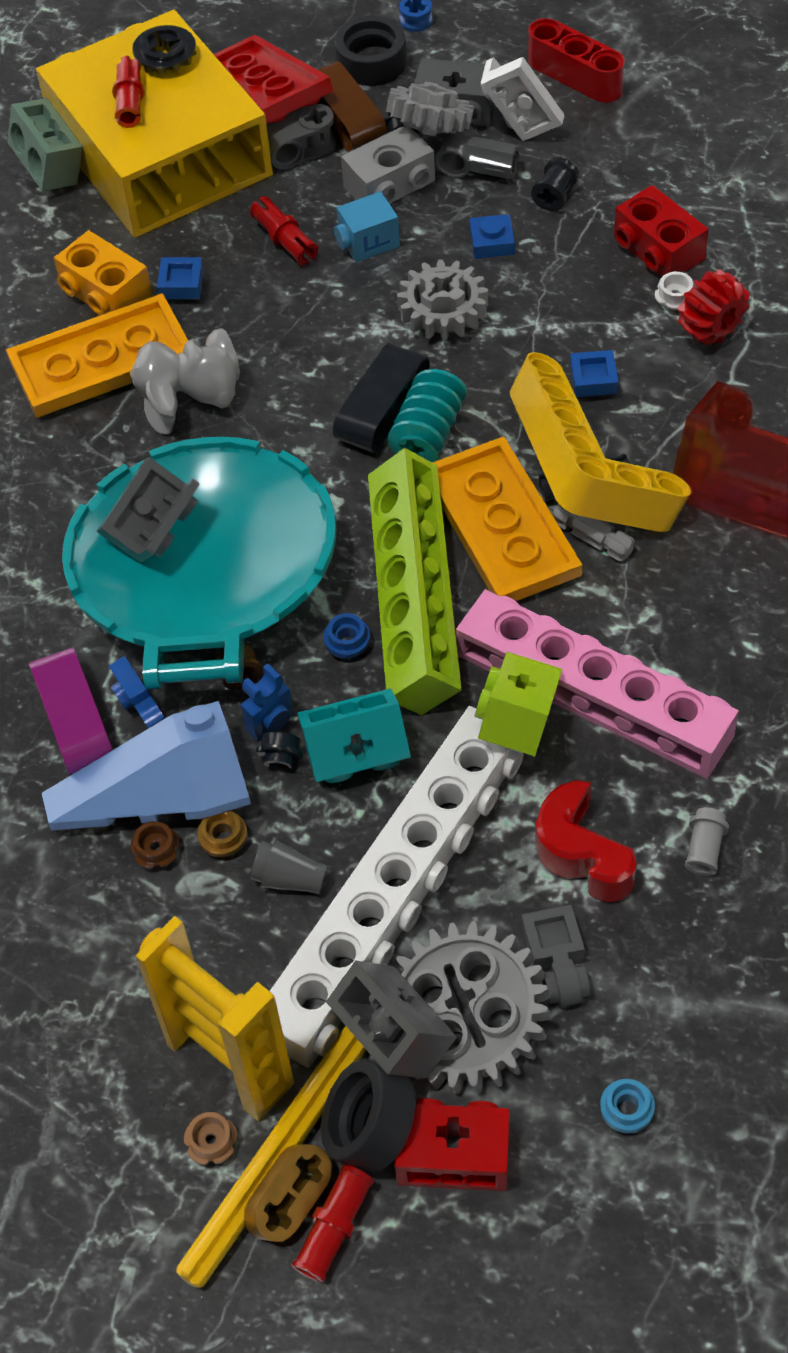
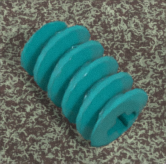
[388,369,467,462]

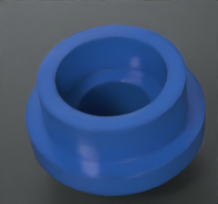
[323,613,370,659]

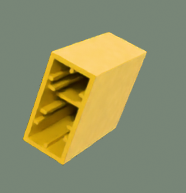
[36,9,273,238]

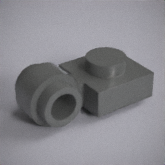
[521,905,590,1007]

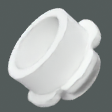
[655,271,693,311]

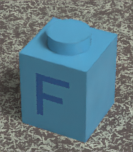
[334,191,400,263]

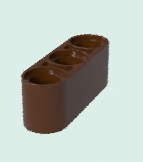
[316,61,387,152]

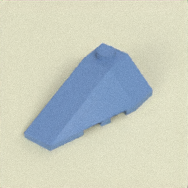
[42,701,251,831]

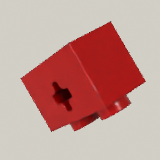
[395,1098,509,1191]

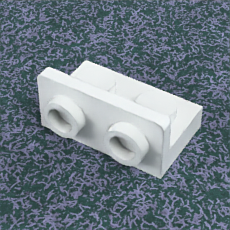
[480,57,564,141]

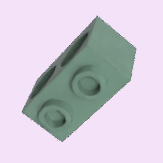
[7,98,83,191]

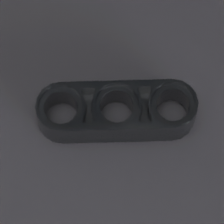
[333,343,430,454]

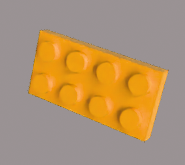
[6,293,188,418]
[432,436,583,601]

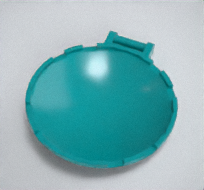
[62,437,337,689]

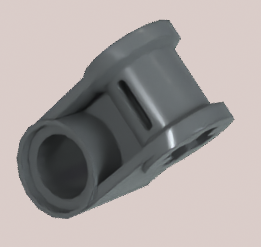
[266,104,337,170]

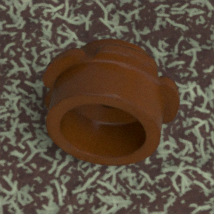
[130,821,180,869]

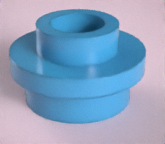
[600,1079,655,1133]

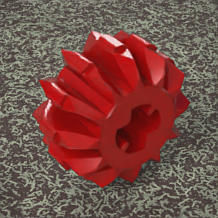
[677,269,750,346]

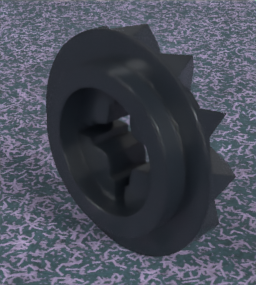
[132,25,197,75]

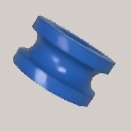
[399,0,433,32]

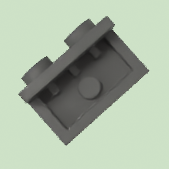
[96,457,200,563]

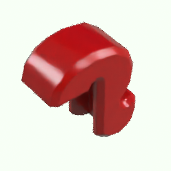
[535,780,637,902]

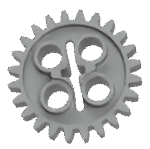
[396,921,552,1094]

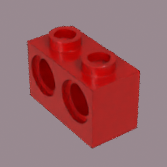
[614,185,709,276]

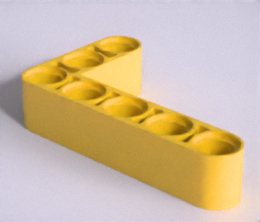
[510,352,691,532]

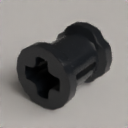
[531,157,579,211]

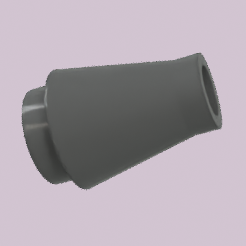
[250,839,328,894]

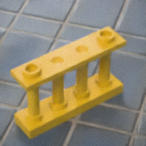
[135,916,295,1122]

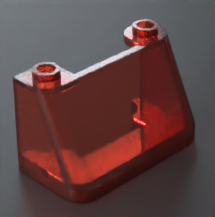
[672,381,788,537]

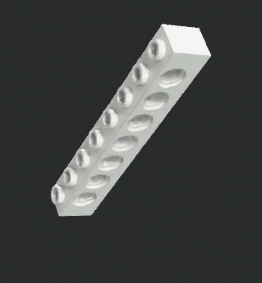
[270,706,524,1069]

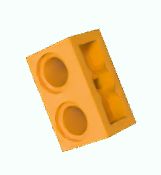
[54,230,153,315]

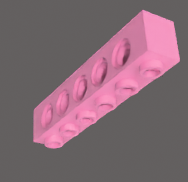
[456,589,739,779]

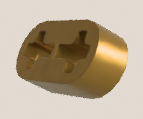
[244,1144,332,1242]

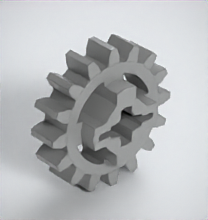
[386,82,474,136]
[397,259,488,340]

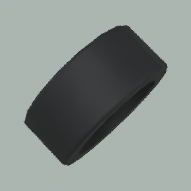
[334,15,407,86]
[321,1059,416,1172]

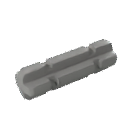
[552,504,635,561]

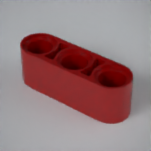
[528,18,625,103]

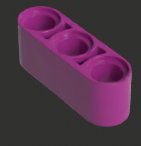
[29,647,112,776]

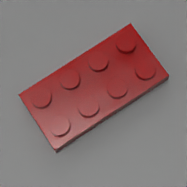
[214,35,333,124]

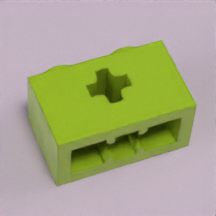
[474,651,562,756]

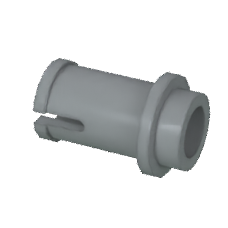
[684,807,729,876]

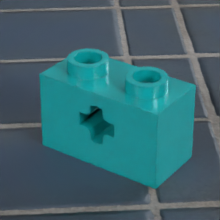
[297,688,411,783]

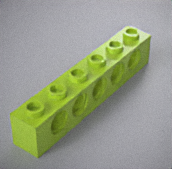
[368,448,461,715]

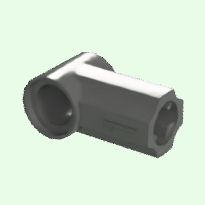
[435,127,520,180]

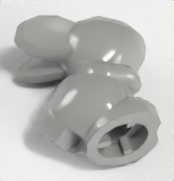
[130,328,240,435]

